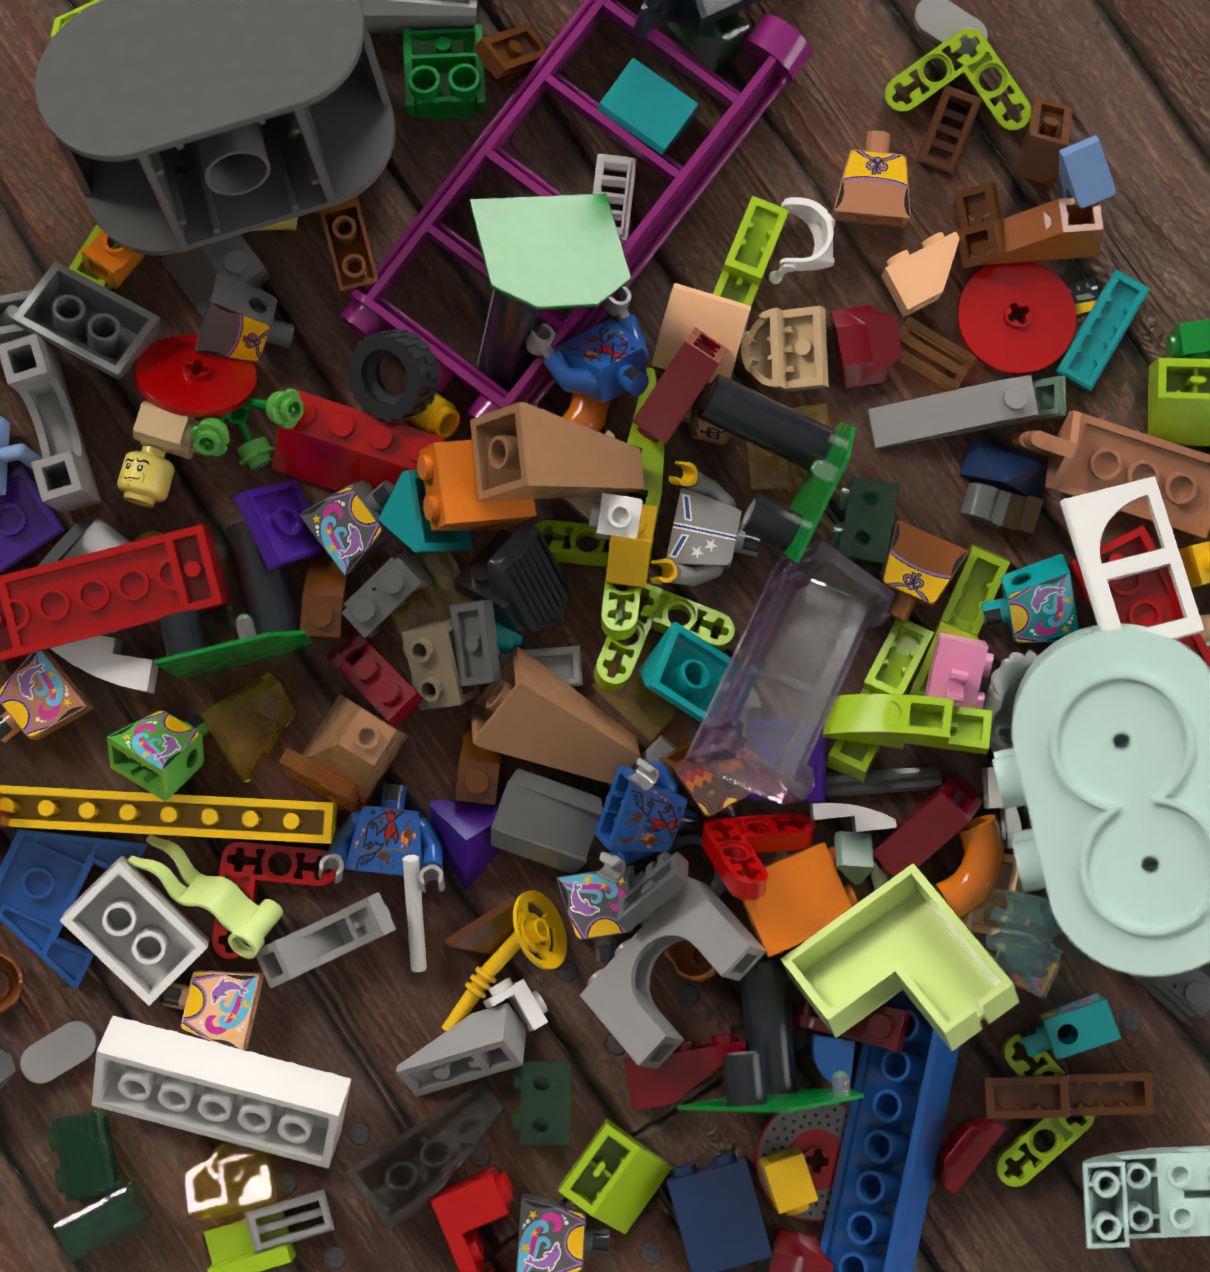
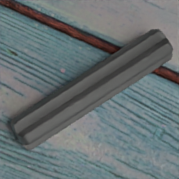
[826,766,943,797]

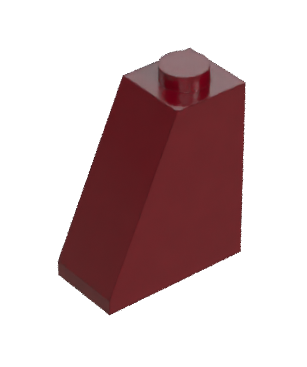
[632,327,729,444]
[873,771,984,877]

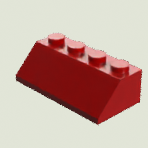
[271,388,446,492]

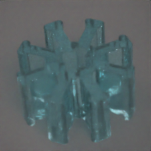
[986,891,1065,979]

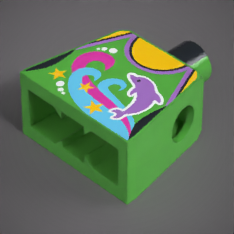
[107,711,209,801]

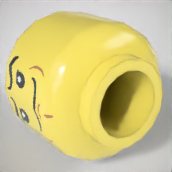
[117,446,175,508]

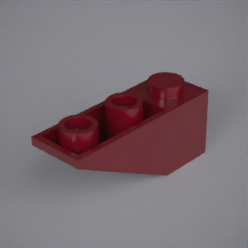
[624,1032,746,1111]

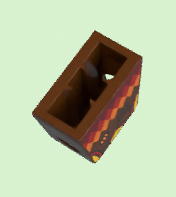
[658,723,754,818]

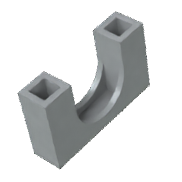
[0,334,101,514]
[580,877,767,1069]

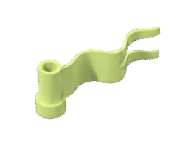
[127,834,283,959]

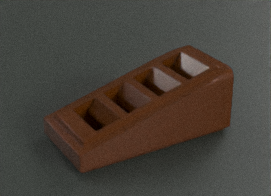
[916,85,983,174]

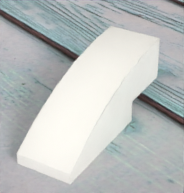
[51,636,159,694]

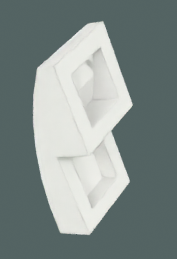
[982,767,1022,848]
[809,803,897,832]

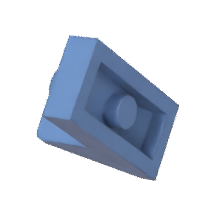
[1059,135,1116,208]

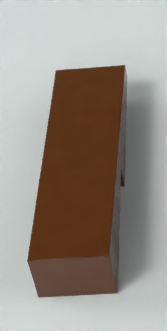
[985,1070,1155,1119]

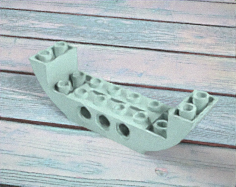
[1082,1146,1210,1249]

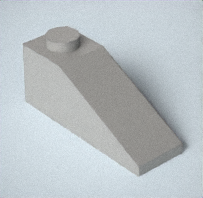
[396,1003,527,1097]

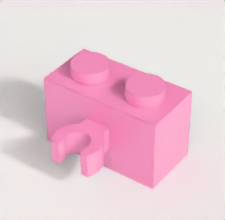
[924,632,994,709]

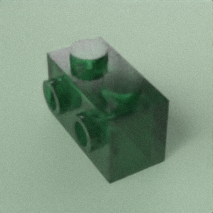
[830,476,900,568]
[512,1058,572,1146]

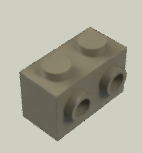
[401,618,480,710]

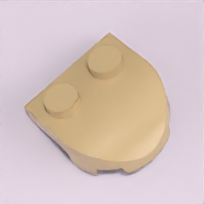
[741,306,829,391]

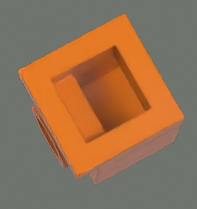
[81,231,145,289]

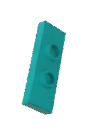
[1055,269,1150,393]

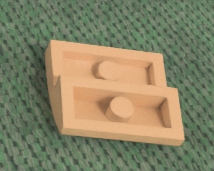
[652,283,751,383]

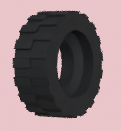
[348,328,440,422]

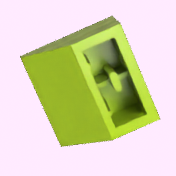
[1148,358,1210,447]
[558,1119,673,1234]

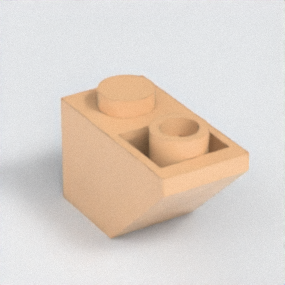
[881,231,960,318]

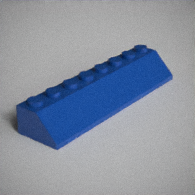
[820,990,960,1272]

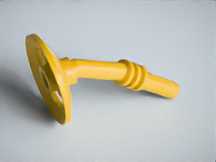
[441,890,567,1031]

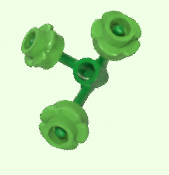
[190,388,304,471]

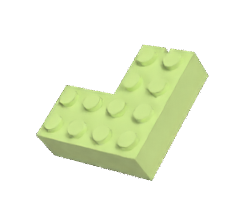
[781,863,1019,1051]

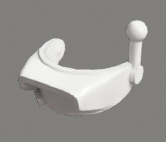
[769,197,835,284]

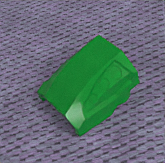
[403,24,486,121]

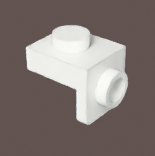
[589,493,643,540]
[483,977,548,1032]

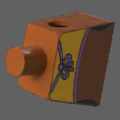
[878,520,968,623]

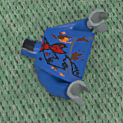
[526,286,649,402]
[595,758,698,883]
[318,783,445,893]

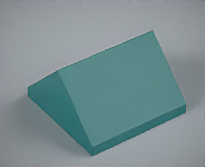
[597,58,698,155]
[378,470,473,552]
[638,622,740,729]

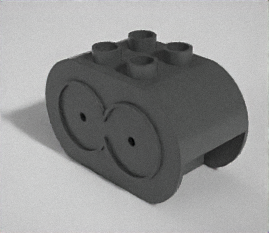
[35,0,396,256]

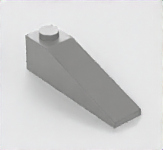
[868,375,1038,449]

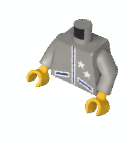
[650,461,760,586]

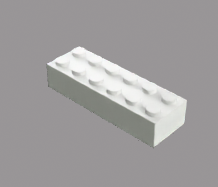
[91,1016,351,1169]

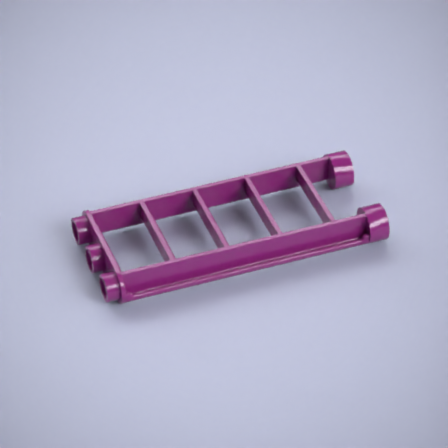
[339,0,814,419]

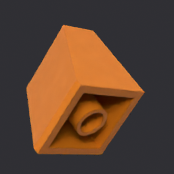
[417,440,537,531]
[741,842,858,957]

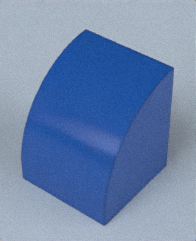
[810,1033,855,1089]

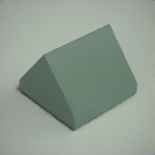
[1032,376,1066,421]
[834,831,874,885]

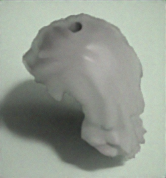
[983,649,1041,752]

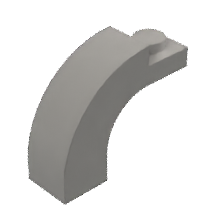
[256,892,396,989]

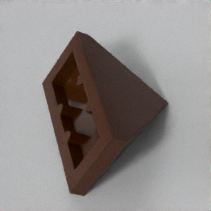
[445,895,517,955]

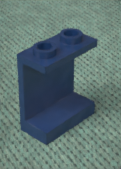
[666,1151,773,1272]

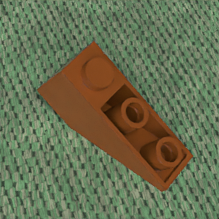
[320,195,379,293]
[983,198,1104,265]

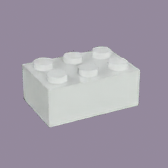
[60,855,210,1006]

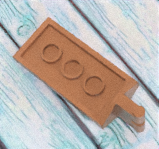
[1012,410,1210,538]

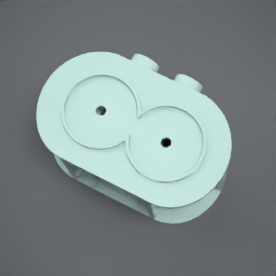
[993,623,1210,976]

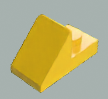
[606,504,658,588]

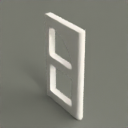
[1060,476,1204,640]

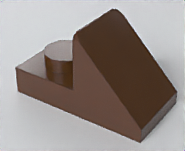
[473,23,547,90]

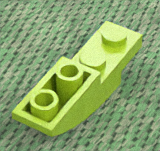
[822,694,993,755]

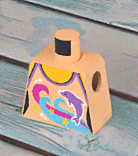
[163,970,264,1051]

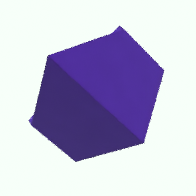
[430,800,501,892]

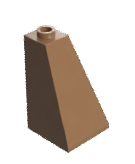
[470,402,644,501]
[470,646,640,784]
[298,694,408,804]

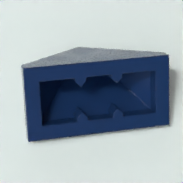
[959,437,1048,498]

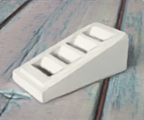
[593,154,637,242]

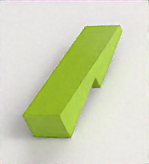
[909,543,1010,696]
[827,619,934,783]

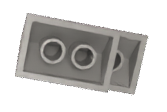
[359,0,477,33]

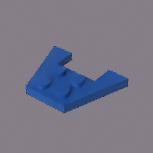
[0,828,148,991]

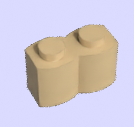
[133,401,200,459]

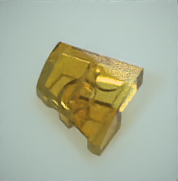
[592,635,678,742]
[200,672,296,785]
[185,1142,277,1223]

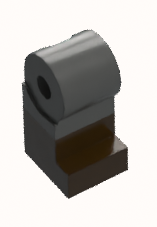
[960,483,1043,539]

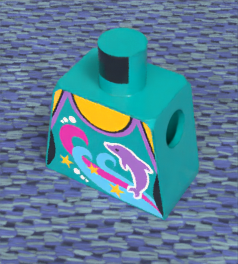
[981,554,1079,643]
[1020,993,1121,1059]

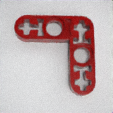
[701,813,816,900]
[212,842,337,959]

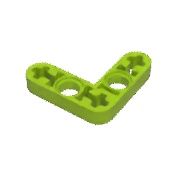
[884,28,1031,131]
[535,520,641,640]
[594,583,735,692]
[994,1032,1095,1187]

